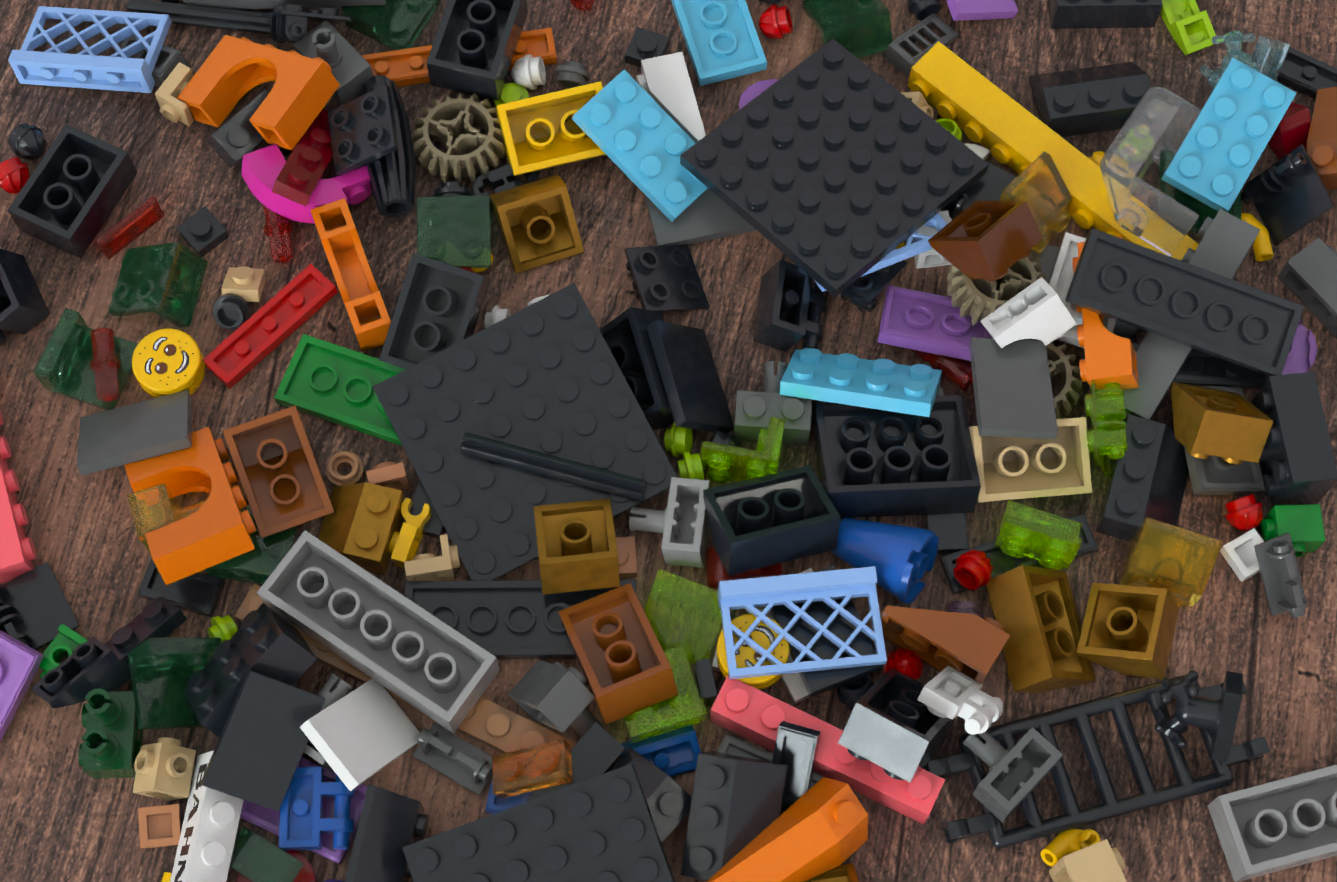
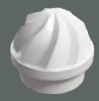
[511,54,546,90]

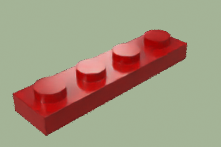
[202,264,338,389]

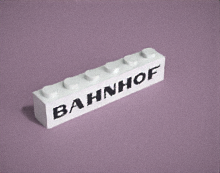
[170,750,243,882]

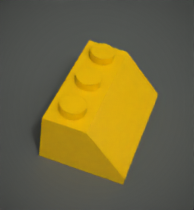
[496,81,606,176]

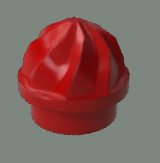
[759,4,793,40]
[0,157,30,194]
[1224,493,1263,531]
[953,550,993,590]
[883,648,923,681]

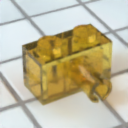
[127,483,206,554]

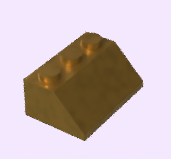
[986,565,1096,693]

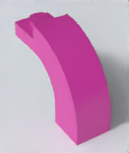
[241,144,371,224]

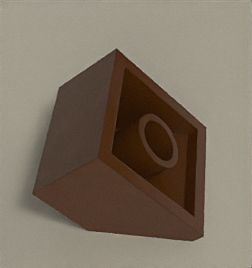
[928,201,1043,281]

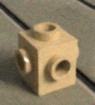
[132,737,196,801]

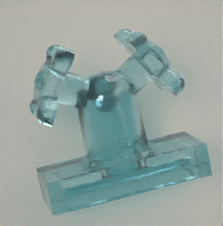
[1200,30,1290,90]

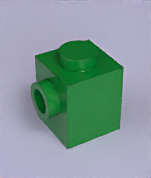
[1261,504,1325,558]

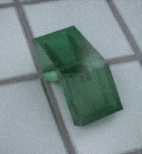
[229,827,304,882]

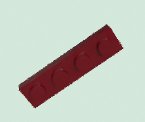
[272,109,333,207]

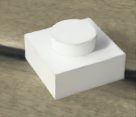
[1220,528,1264,582]

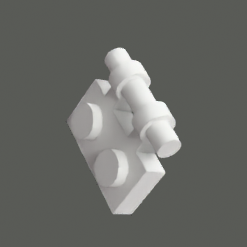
[917,666,1003,735]

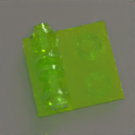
[1085,380,1128,477]
[644,568,722,664]

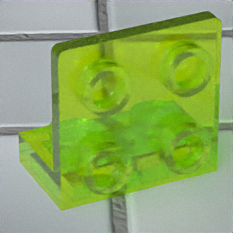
[701,417,785,483]
[994,500,1082,570]
[624,646,707,743]

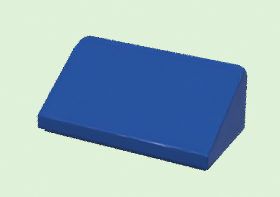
[619,723,701,777]

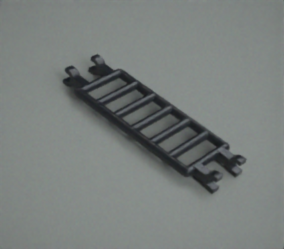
[924,674,1270,848]

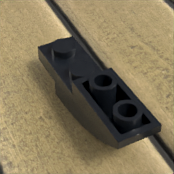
[31,596,187,708]

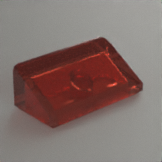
[93,196,164,260]

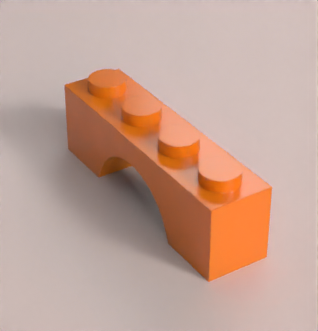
[310,198,391,352]
[1072,236,1139,394]

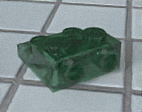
[342,0,441,50]

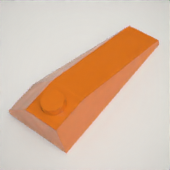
[707,777,868,882]

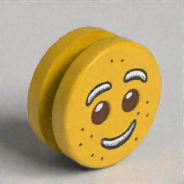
[132,328,206,398]
[716,614,790,690]

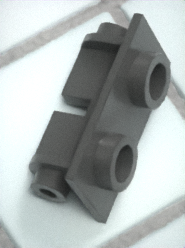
[1254,532,1308,617]
[412,722,500,796]

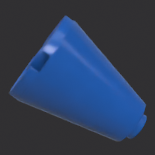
[831,518,939,604]

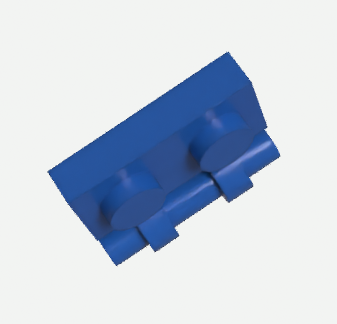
[279,767,355,851]

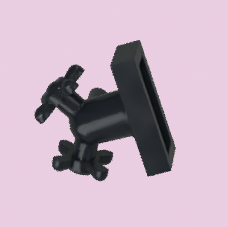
[1154,670,1243,762]

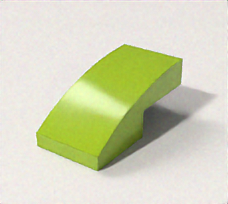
[1160,0,1219,56]

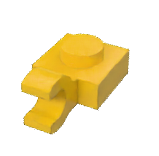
[388,498,432,569]

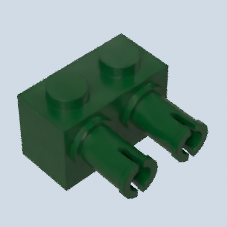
[78,688,146,778]

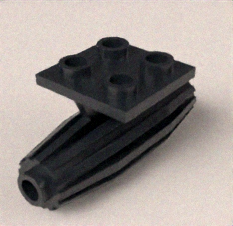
[327,75,416,218]

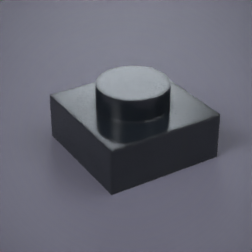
[625,27,669,67]
[176,207,229,258]

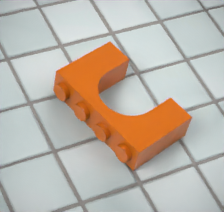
[177,35,340,150]
[124,426,256,585]

